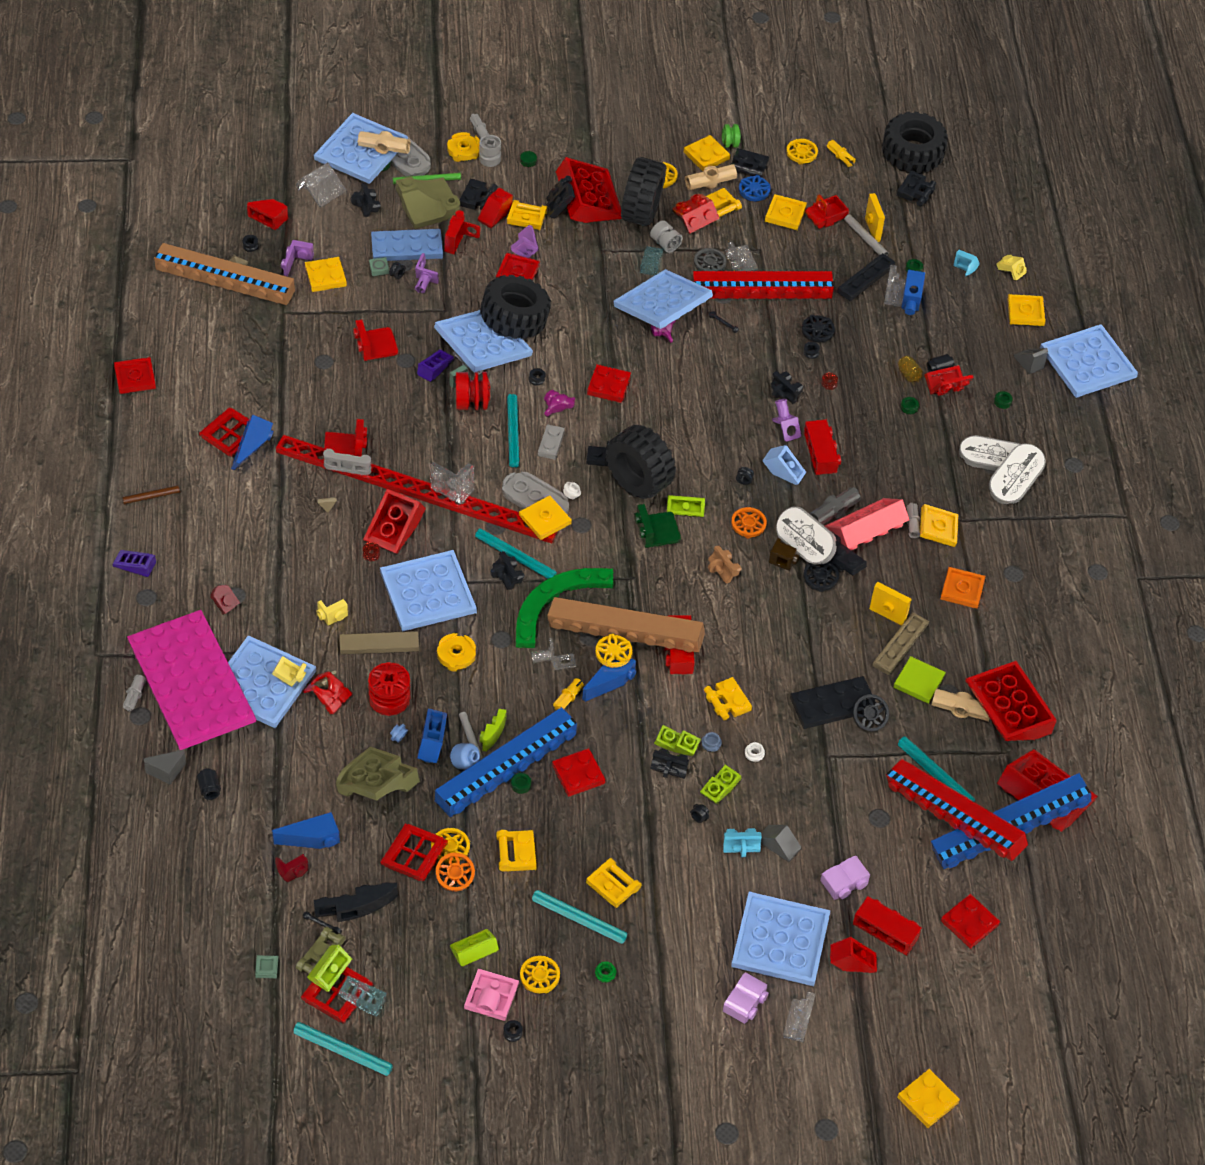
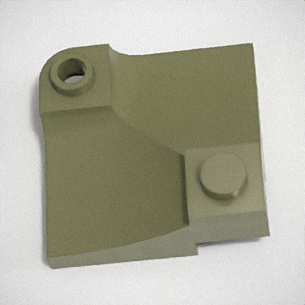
[396,176,460,229]
[336,747,420,801]

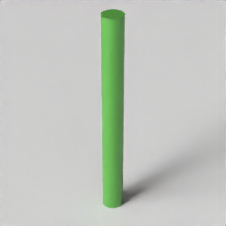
[393,173,461,184]

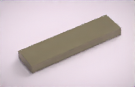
[873,612,929,675]
[340,631,419,654]

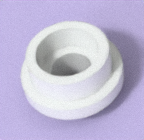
[563,482,581,499]
[745,742,765,762]

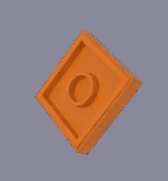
[940,567,986,609]

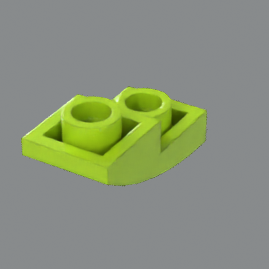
[479,709,506,752]
[654,725,701,756]
[700,764,742,804]

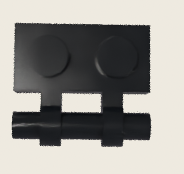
[730,148,769,177]
[896,171,936,206]
[546,175,575,219]
[459,178,498,210]

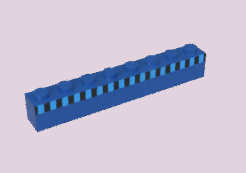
[435,707,577,817]
[931,773,1091,870]

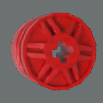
[456,372,490,410]
[368,662,411,716]

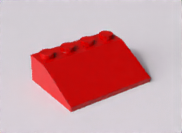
[556,157,622,223]
[965,661,1057,741]
[997,749,1098,831]

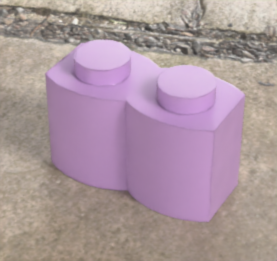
[821,856,870,900]
[723,972,768,1024]

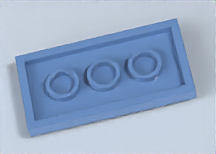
[371,229,443,261]

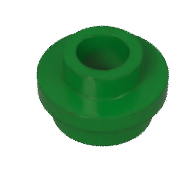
[595,961,616,983]

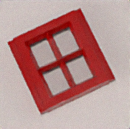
[199,407,249,457]
[380,823,448,881]
[301,967,373,1024]

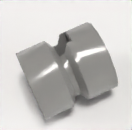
[479,135,501,167]
[650,221,683,253]

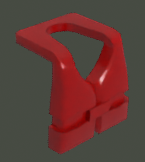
[303,671,352,715]

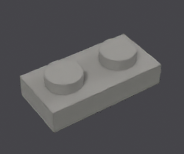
[538,424,565,460]

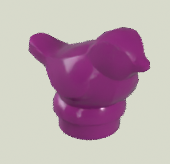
[651,320,676,343]
[544,390,576,417]

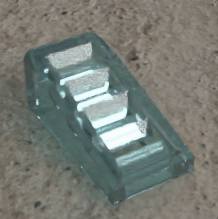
[640,246,663,275]
[338,976,387,1017]

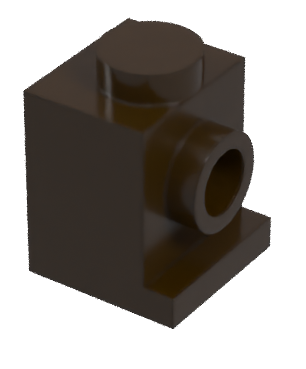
[769,538,800,571]

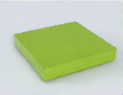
[893,656,946,704]

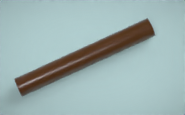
[122,485,180,504]

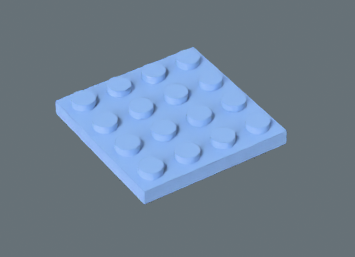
[314,113,408,184]
[613,269,713,329]
[434,310,533,372]
[1040,324,1138,398]
[380,550,477,632]
[228,636,316,728]
[731,892,830,986]

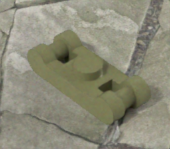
[296,926,345,975]

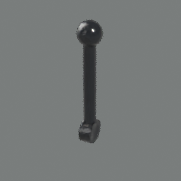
[709,311,739,333]
[303,911,342,934]

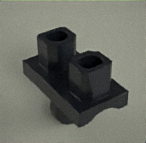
[350,183,381,217]
[771,371,803,404]
[490,551,524,590]
[650,748,689,779]

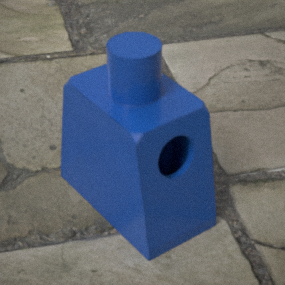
[901,270,925,315]

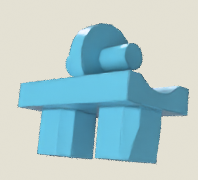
[723,828,762,857]

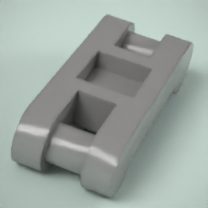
[323,449,371,475]

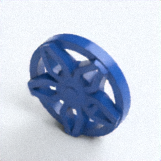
[739,175,771,201]

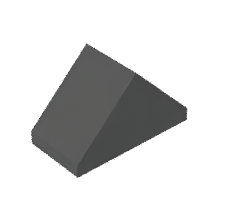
[1014,348,1048,374]
[143,749,186,785]
[761,825,801,862]

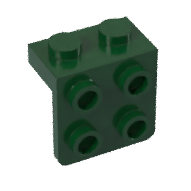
[634,504,681,548]

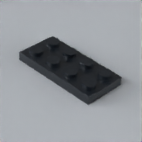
[790,676,878,729]

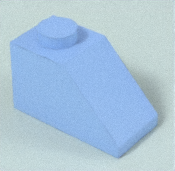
[762,445,806,485]

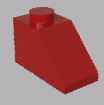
[478,187,513,228]
[247,199,288,230]
[830,937,877,973]

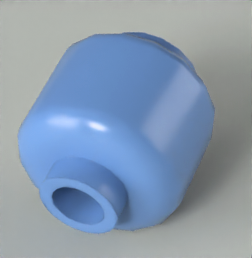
[450,743,480,770]

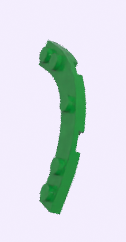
[516,568,613,648]

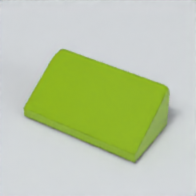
[667,495,705,517]
[450,929,499,966]
[307,945,352,992]

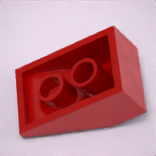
[363,489,426,554]

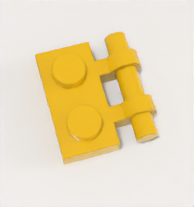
[704,677,752,720]

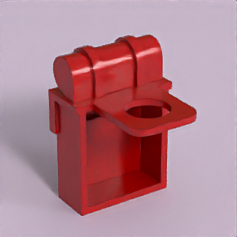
[805,194,849,229]
[444,210,481,254]

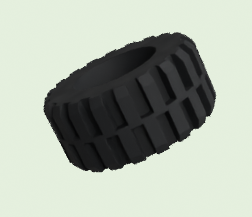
[882,111,948,173]
[621,157,666,226]
[480,275,551,339]
[606,425,676,499]

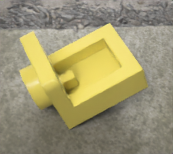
[997,255,1027,280]
[316,599,348,626]
[272,656,306,687]

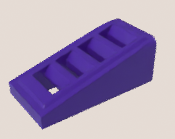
[417,349,454,382]
[112,550,156,577]

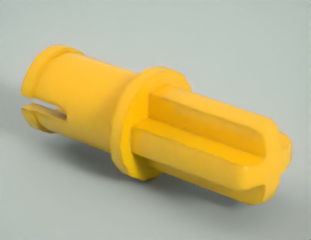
[827,140,856,167]
[553,678,584,710]

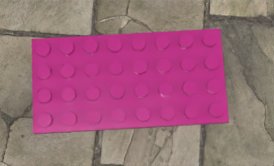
[127,610,256,750]

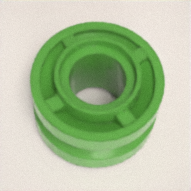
[722,124,741,148]

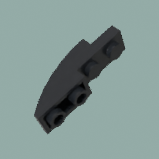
[827,528,867,576]
[314,882,398,922]

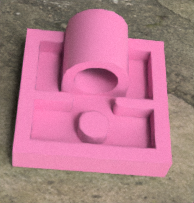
[464,969,519,1021]

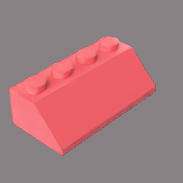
[825,498,909,550]

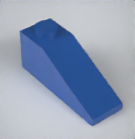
[231,415,273,470]
[582,655,637,702]
[417,708,447,763]
[272,812,340,849]

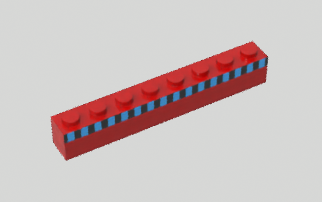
[692,271,834,299]
[886,759,1028,861]

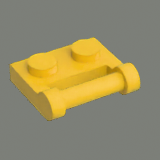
[706,188,742,217]
[507,200,548,230]
[496,830,536,871]
[586,858,642,908]

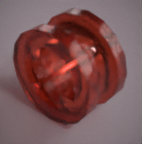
[821,373,838,390]
[363,542,380,561]

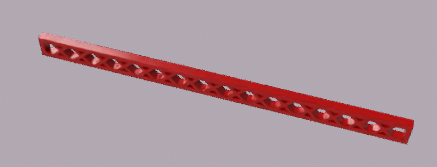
[276,435,558,544]

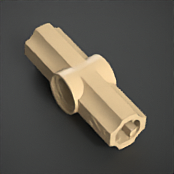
[357,131,411,154]
[685,164,737,190]
[931,688,990,722]

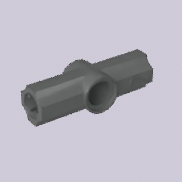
[809,487,861,524]

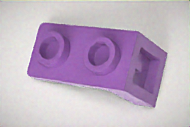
[511,225,538,258]
[281,240,314,277]

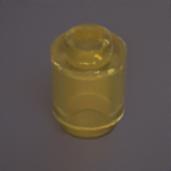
[898,356,923,382]

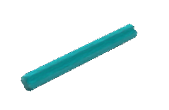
[507,394,519,468]
[475,528,557,579]
[898,736,975,802]
[532,890,627,944]
[293,1022,393,1076]

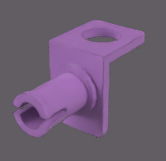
[415,253,439,293]
[772,399,801,442]

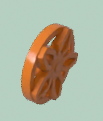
[731,507,767,539]
[436,853,475,892]

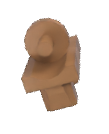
[708,546,742,584]

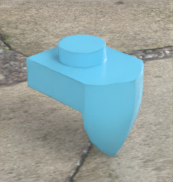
[953,250,979,276]

